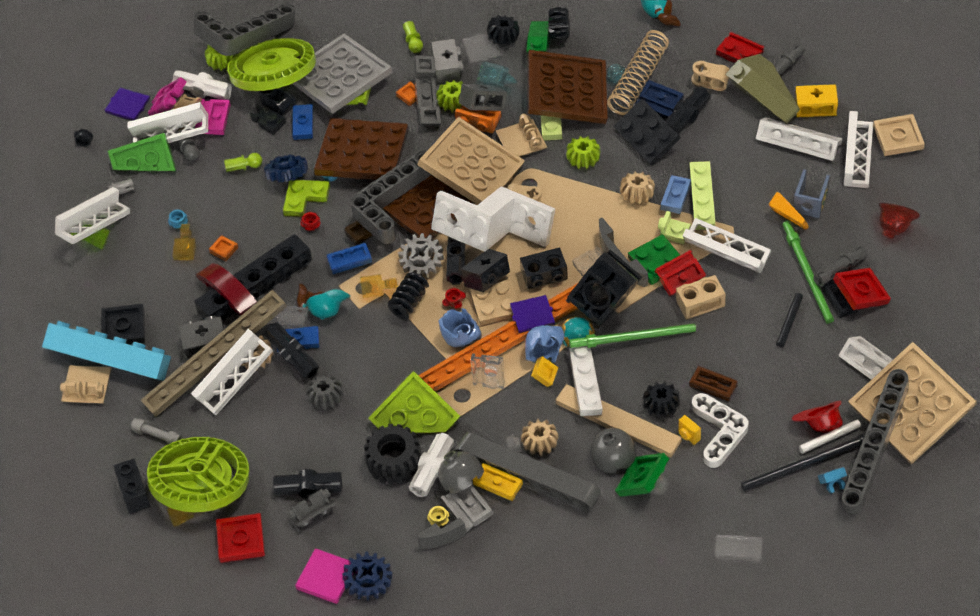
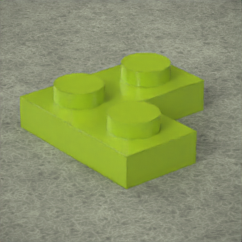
[283,180,330,217]

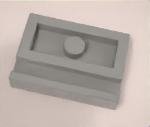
[441,485,493,532]

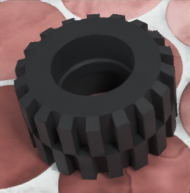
[364,424,421,485]

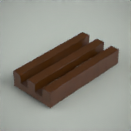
[689,366,738,401]

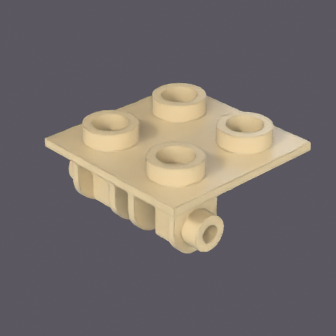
[496,114,547,157]
[60,365,111,404]

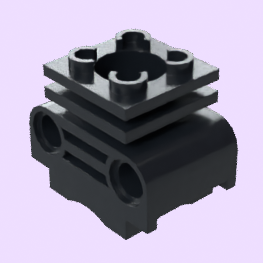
[566,249,643,329]

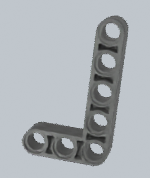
[194,3,295,56]
[350,150,432,244]

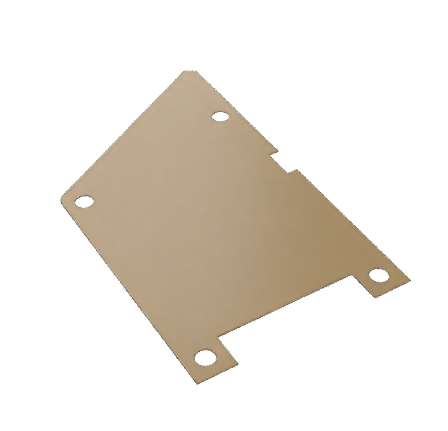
[339,168,734,417]

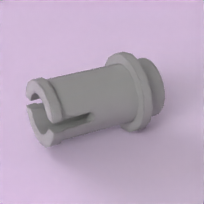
[107,178,135,195]

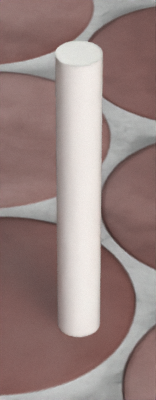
[799,419,861,454]

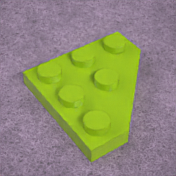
[368,371,461,433]

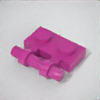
[148,77,187,116]

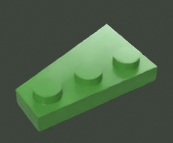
[108,133,177,171]

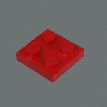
[833,268,891,310]
[216,513,265,563]

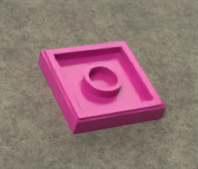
[295,548,354,604]

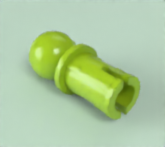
[403,21,423,53]
[224,153,263,173]

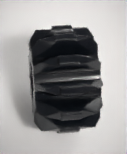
[548,7,570,40]
[487,14,520,46]
[643,381,680,418]

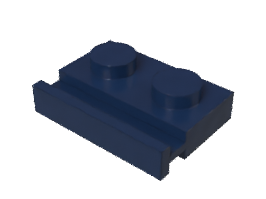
[635,80,684,119]

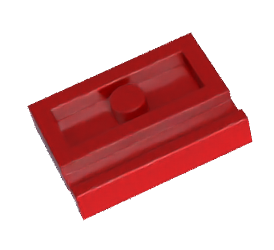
[716,32,764,63]
[654,250,707,297]

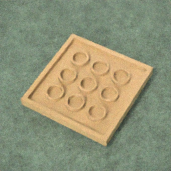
[417,117,525,205]
[848,342,977,465]

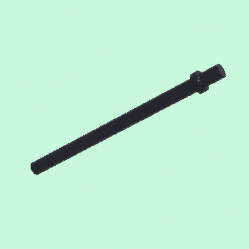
[741,433,877,491]

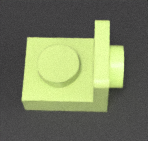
[658,211,691,244]

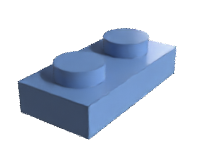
[660,175,691,214]

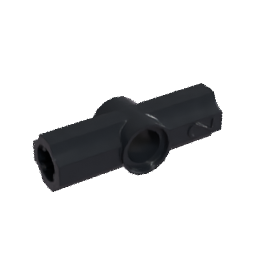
[665,86,711,134]
[446,236,466,285]
[264,322,320,380]
[273,469,342,498]

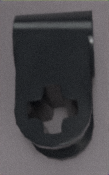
[259,88,296,116]

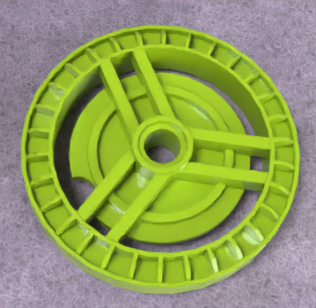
[227,38,316,91]
[147,437,249,512]

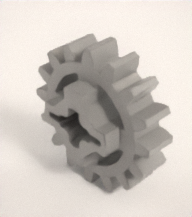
[398,233,444,278]

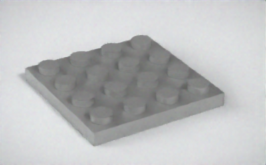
[292,34,393,114]

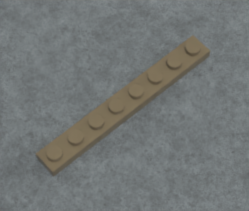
[141,289,287,417]

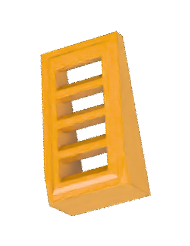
[769,192,809,230]

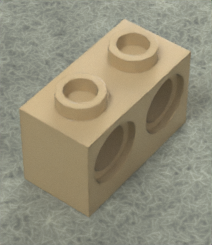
[676,275,726,320]

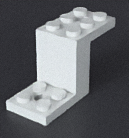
[431,186,555,252]

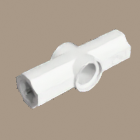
[172,70,232,100]
[409,433,454,497]

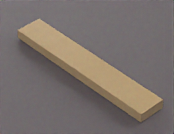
[556,384,682,458]

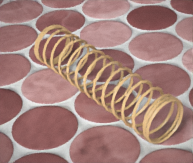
[607,30,669,115]

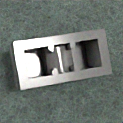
[431,39,463,83]

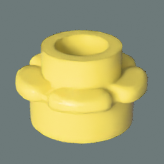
[427,506,449,527]

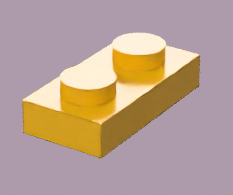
[473,463,523,501]

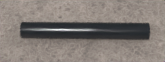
[776,293,803,347]

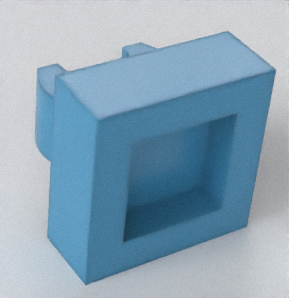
[818,467,847,493]

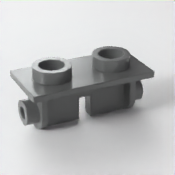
[288,489,336,527]

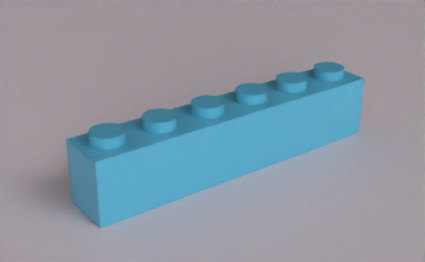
[42,321,171,381]

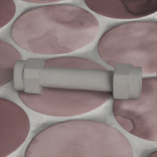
[130,418,182,445]

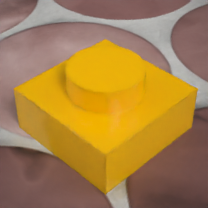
[531,356,559,387]
[679,415,701,445]

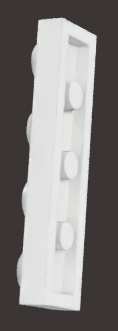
[568,346,603,416]

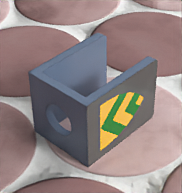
[793,169,830,219]

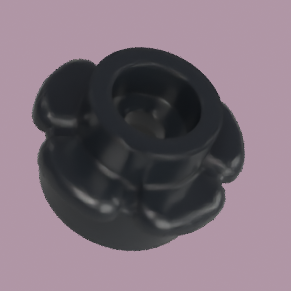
[74,129,93,147]

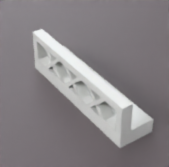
[127,102,208,143]
[844,111,873,188]
[756,117,842,161]
[55,187,130,244]
[683,218,771,274]
[191,329,273,415]
[838,336,893,380]

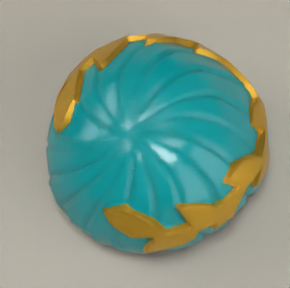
[562,316,595,348]

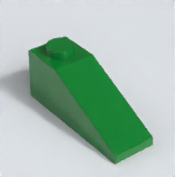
[527,21,550,55]

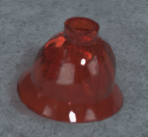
[879,203,920,239]

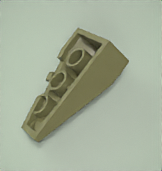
[725,54,800,124]

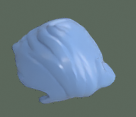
[438,308,482,348]
[525,325,564,363]

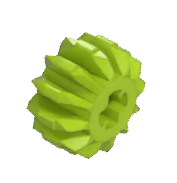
[205,45,237,71]
[436,80,463,113]
[566,136,600,170]

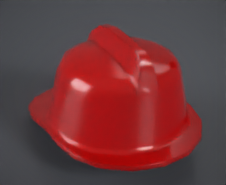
[792,401,843,433]

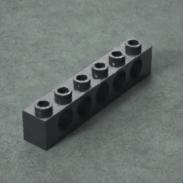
[194,234,312,322]

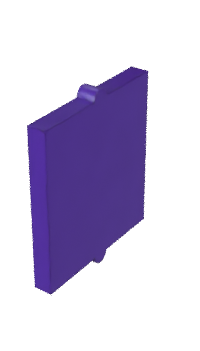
[105,88,150,121]
[510,295,555,333]

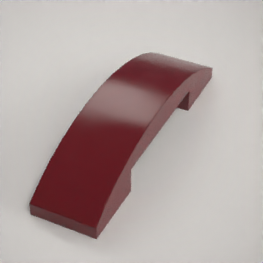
[195,263,257,316]

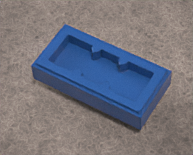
[293,104,313,140]
[326,243,372,274]
[277,326,320,352]

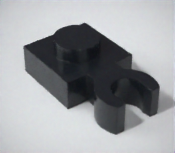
[250,106,286,135]

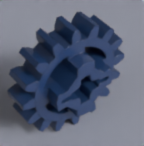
[264,154,308,183]
[342,551,392,601]

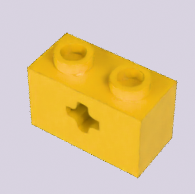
[795,84,838,117]

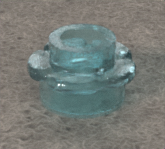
[607,64,625,82]

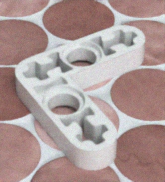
[692,393,748,468]

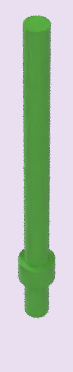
[782,221,834,324]
[569,324,696,348]

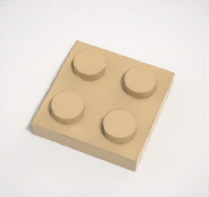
[873,114,925,156]
[470,279,518,326]

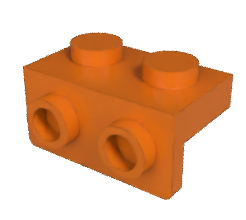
[455,105,501,134]

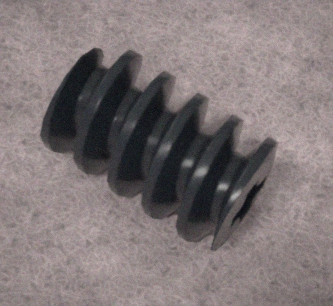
[388,273,429,320]

